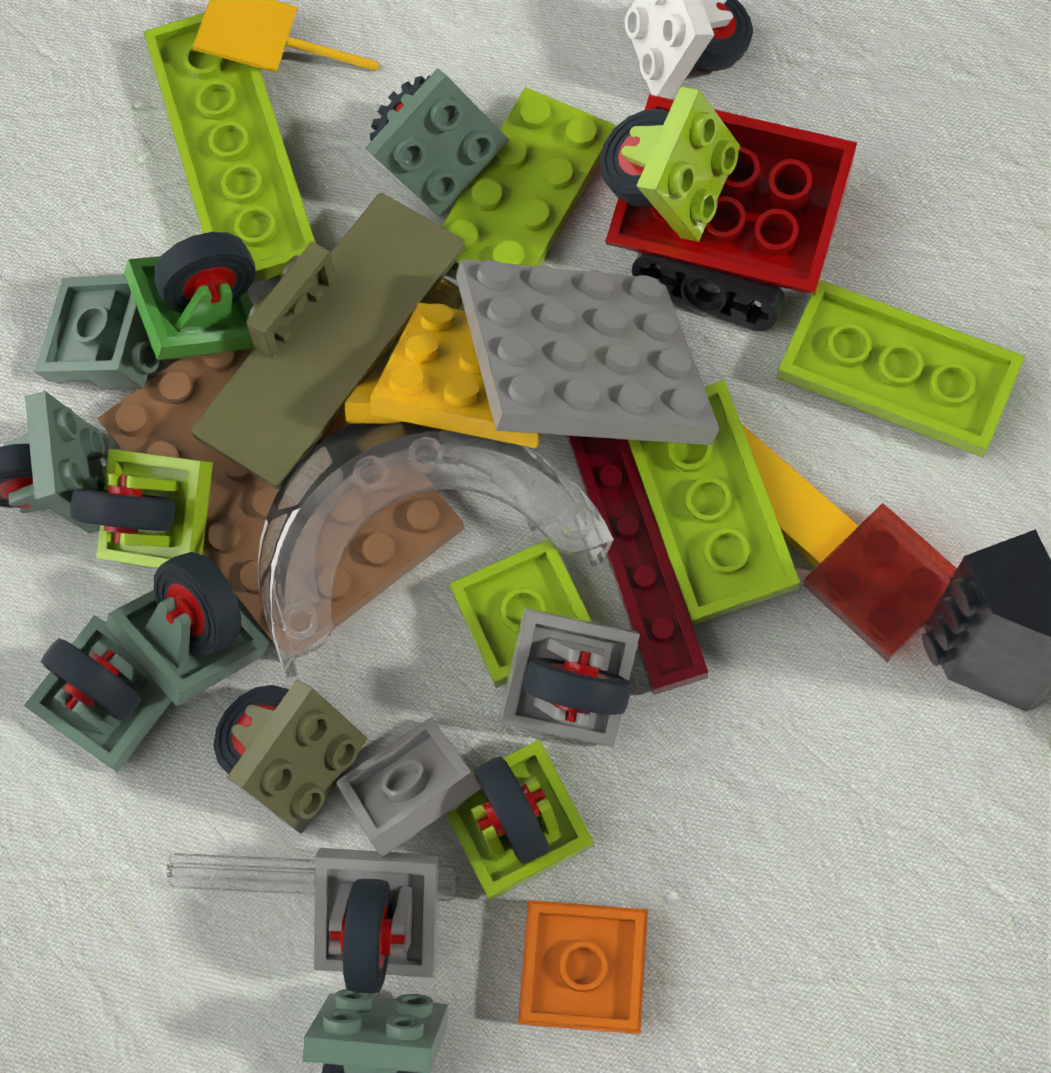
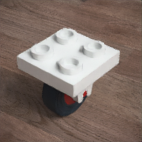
[624,0,753,99]

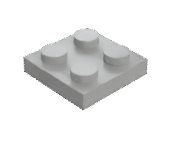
[335,717,482,857]

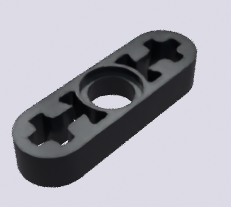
[632,253,785,331]

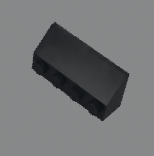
[922,529,1051,712]

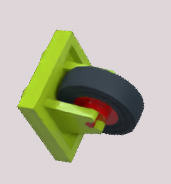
[600,86,740,242]
[70,449,213,568]
[446,739,595,901]

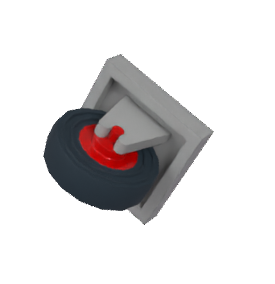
[498,607,640,747]
[314,848,439,994]

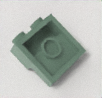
[35,274,160,390]

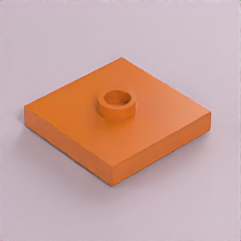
[518,900,648,1035]

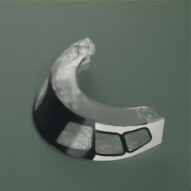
[258,421,614,679]

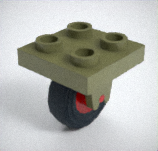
[213,679,368,834]

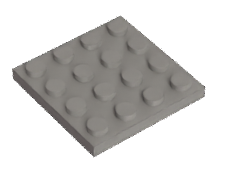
[456,259,720,445]

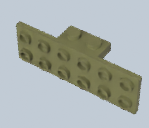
[191,193,465,489]

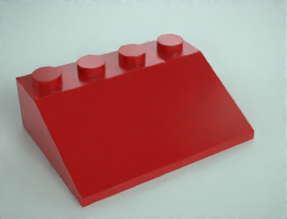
[605,94,857,296]

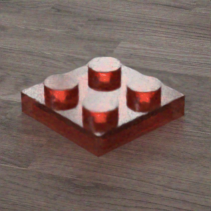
[803,503,957,663]

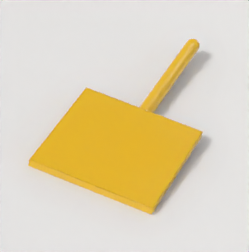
[193,0,380,73]

